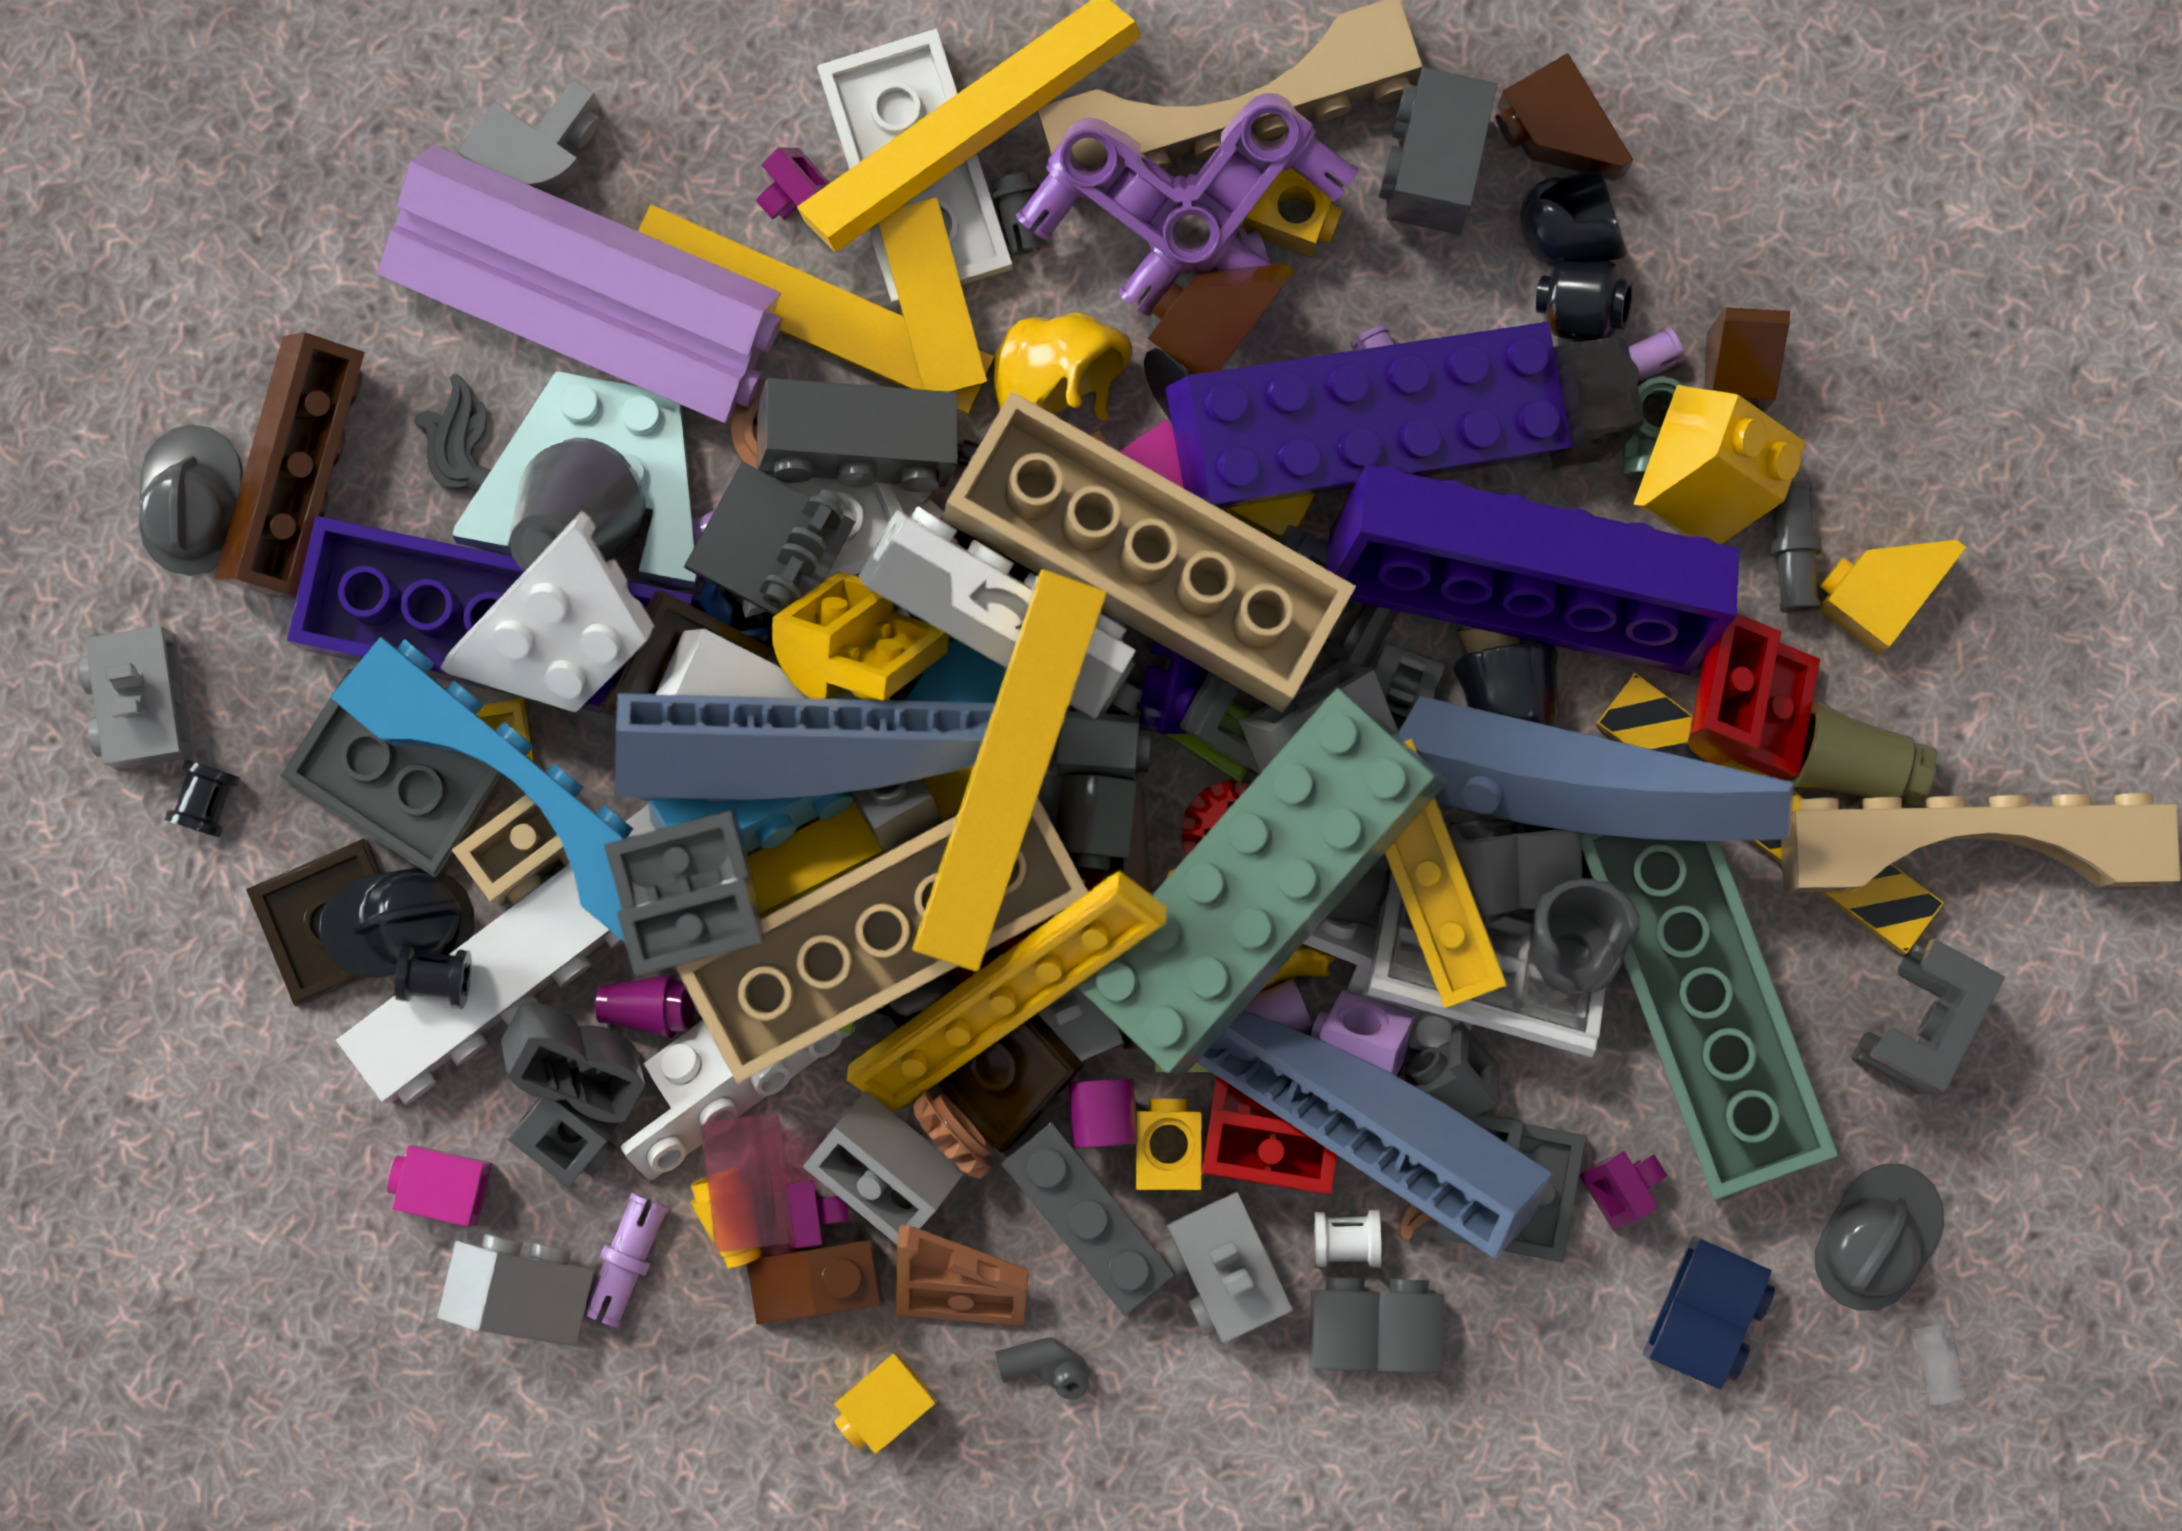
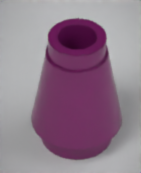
[595,974,694,1038]

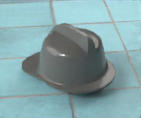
[139,424,242,576]
[1815,1164,1944,1311]

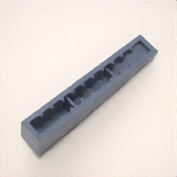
[615,693,995,802]
[1398,696,1794,841]
[1197,1010,1553,1259]

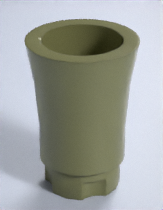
[1789,701,1937,807]

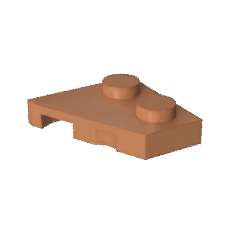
[896,1225,1029,1326]

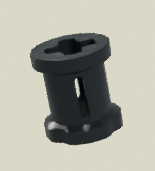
[164,759,240,838]
[395,944,472,1009]

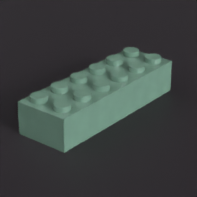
[1076,688,1448,1074]
[1581,833,1838,1200]

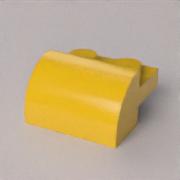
[772,571,949,701]

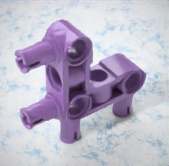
[1016,93,1359,316]

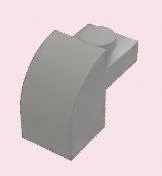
[458,79,601,195]

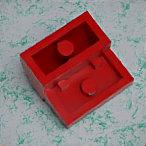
[1688,613,1821,781]
[1201,1075,1337,1196]

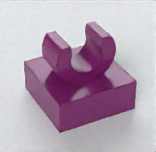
[756,147,830,219]
[1579,1151,1667,1230]
[779,1180,850,1249]

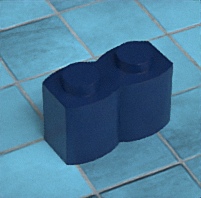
[1643,1236,1775,1390]

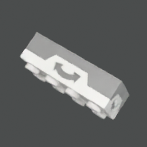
[858,506,1136,719]

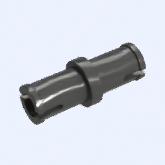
[1770,481,1822,614]

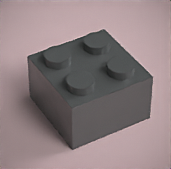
[1379,67,1498,235]

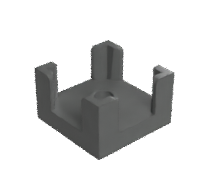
[1851,939,2005,1094]

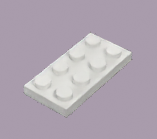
[817,28,1013,307]

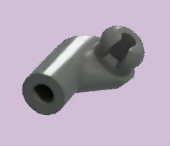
[995,1337,1090,1400]

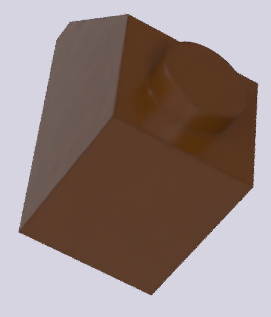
[1495,53,1633,181]
[1148,263,1295,374]
[1704,307,1790,411]
[747,1239,884,1324]

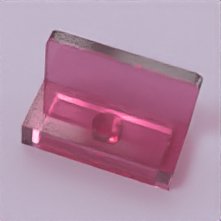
[701,1113,794,1252]

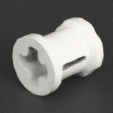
[1314,1210,1381,1268]

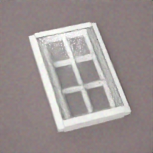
[1367,869,1606,1057]

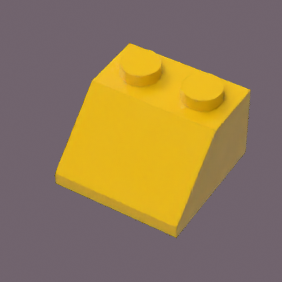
[1634,385,1806,544]

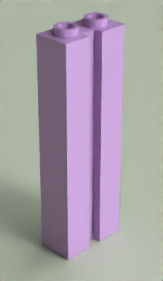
[377,145,782,423]

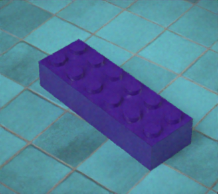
[1165,321,1572,509]
[1326,464,1740,676]
[286,516,697,716]

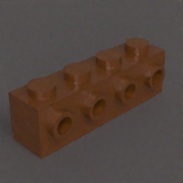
[214,332,365,597]

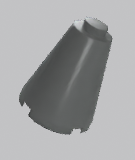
[509,437,645,571]

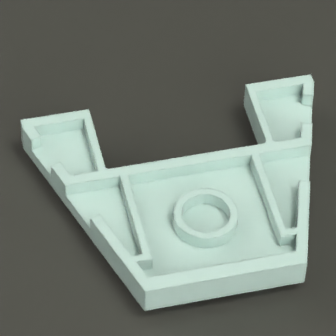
[452,371,699,590]

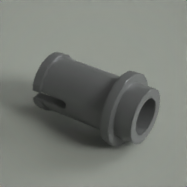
[990,172,1049,256]

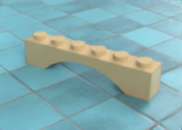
[1037,0,1422,170]
[1781,793,2181,893]

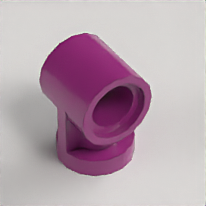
[1069,1079,1138,1148]

